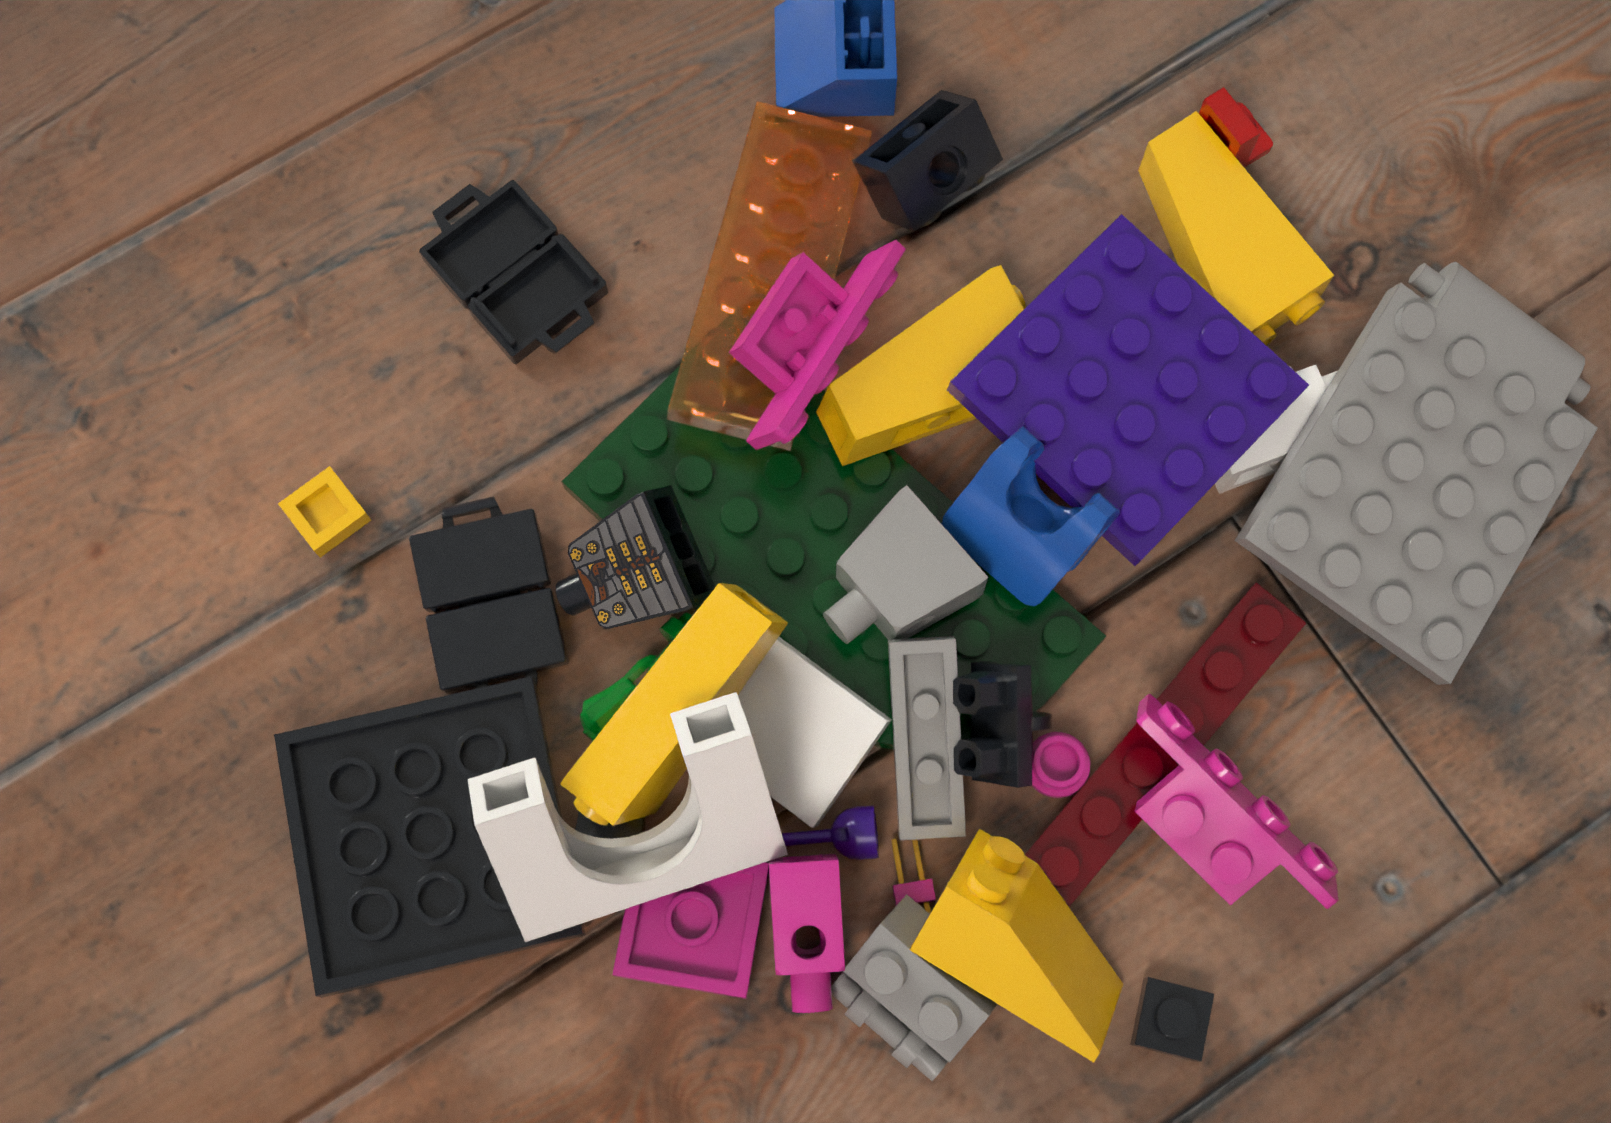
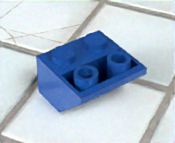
[774,0,897,118]

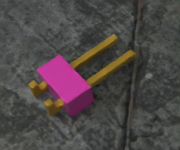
[891,839,936,913]

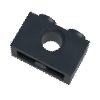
[852,90,1003,232]

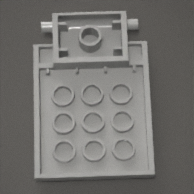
[1235,262,1598,685]

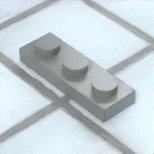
[888,636,966,840]

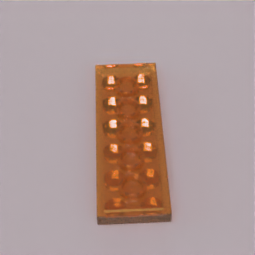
[667,101,872,451]

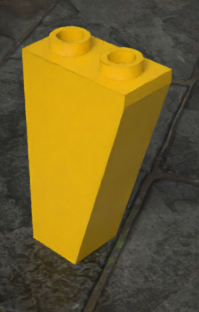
[1138,111,1334,346]
[816,265,1026,466]
[560,583,788,826]

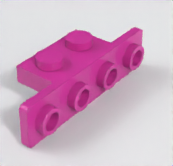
[729,240,906,450]
[1135,694,1339,909]

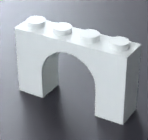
[468,692,788,942]

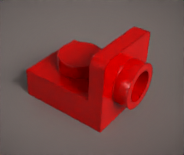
[1199,87,1273,168]

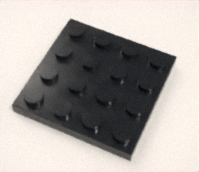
[274,676,586,998]

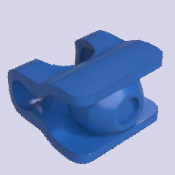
[941,426,1120,606]

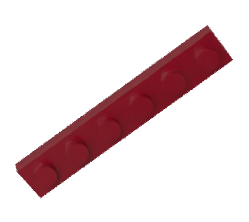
[1025,583,1306,907]

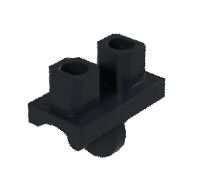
[953,661,1052,788]

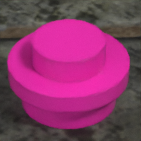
[1032,732,1090,798]

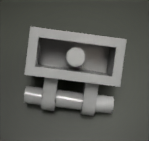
[831,895,997,1081]

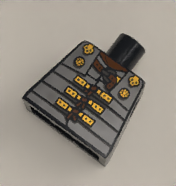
[556,485,715,629]

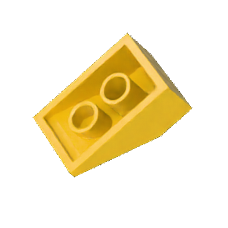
[909,829,1123,1063]

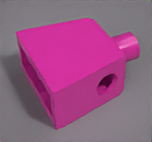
[769,854,845,1013]

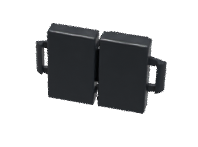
[419,180,608,364]
[409,496,569,693]

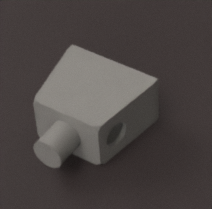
[823,485,988,644]

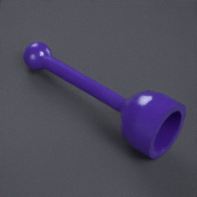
[782,805,879,860]

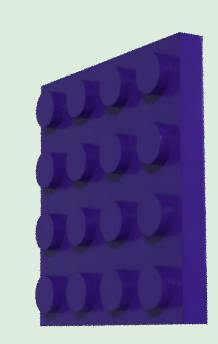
[947,214,1309,566]

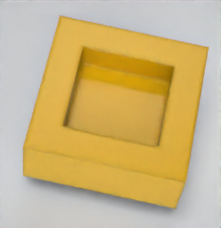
[278,466,371,558]

